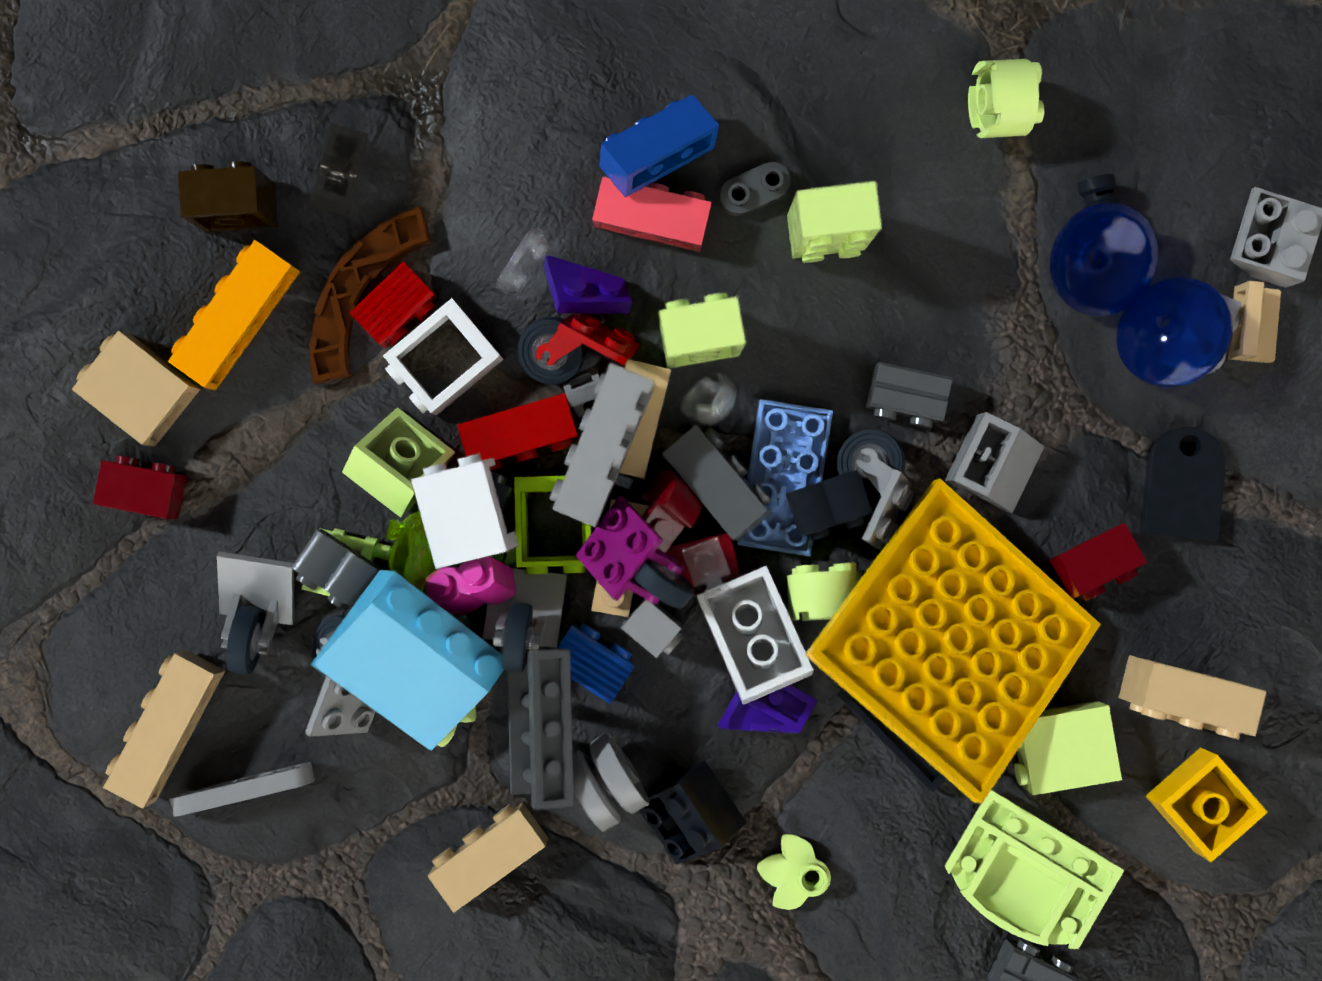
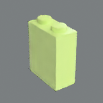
[1014,701,1122,795]

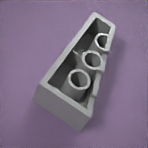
[550,363,654,527]

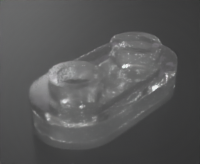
[495,225,550,296]

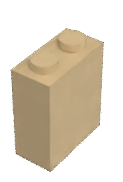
[72,331,200,447]

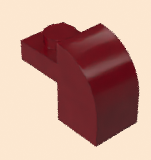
[640,469,702,553]

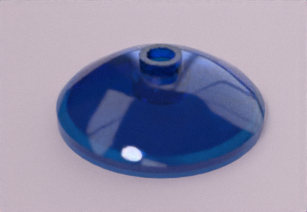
[1050,203,1158,316]
[1116,278,1233,387]

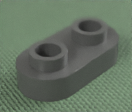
[720,162,791,217]

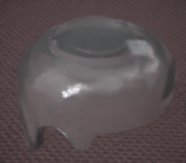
[679,373,737,426]

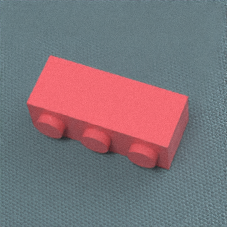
[592,176,712,252]

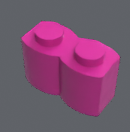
[425,556,516,615]

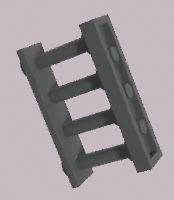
[507,646,574,810]

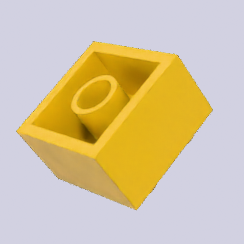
[1145,747,1268,862]

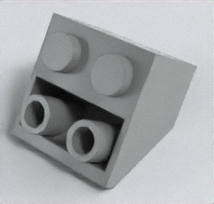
[1230,187,1322,288]
[945,412,1044,513]

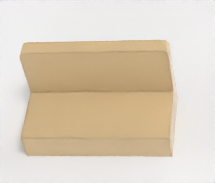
[1228,281,1281,363]

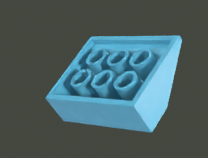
[311,570,504,751]

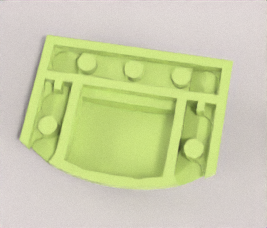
[944,790,1124,949]

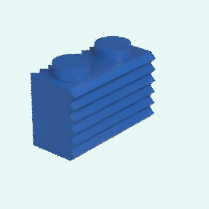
[557,622,635,704]

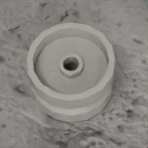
[572,732,650,832]

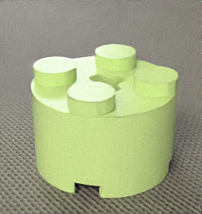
[968,59,1044,138]
[787,563,862,621]

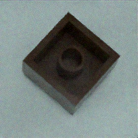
[177,161,278,232]

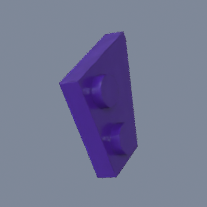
[543,256,632,314]
[717,685,817,734]

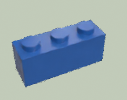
[599,94,719,198]

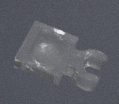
[682,537,734,610]

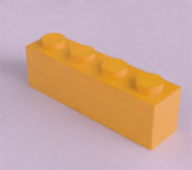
[168,240,301,391]

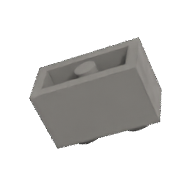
[621,598,682,658]

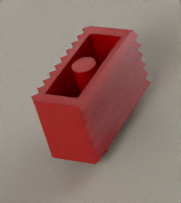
[350,262,439,349]

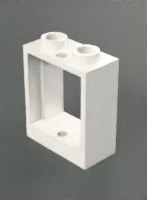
[383,298,504,416]

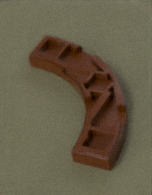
[309,206,432,386]

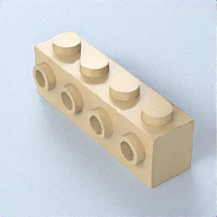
[103,650,226,809]

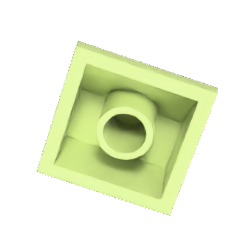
[342,407,455,518]

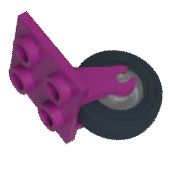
[576,496,694,608]

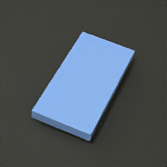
[737,399,833,557]

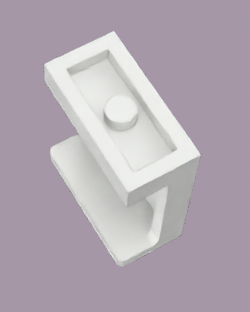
[411,454,518,569]

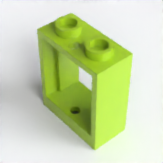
[514,476,593,574]

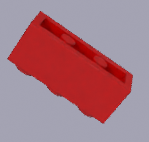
[457,393,580,471]

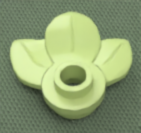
[757,834,831,910]

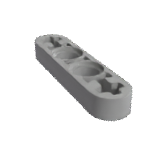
[169,762,315,817]

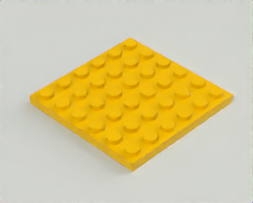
[805,478,1101,803]

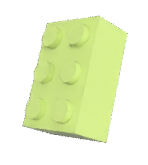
[787,181,881,263]
[659,293,746,369]

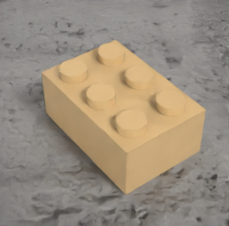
[1118,655,1267,739]

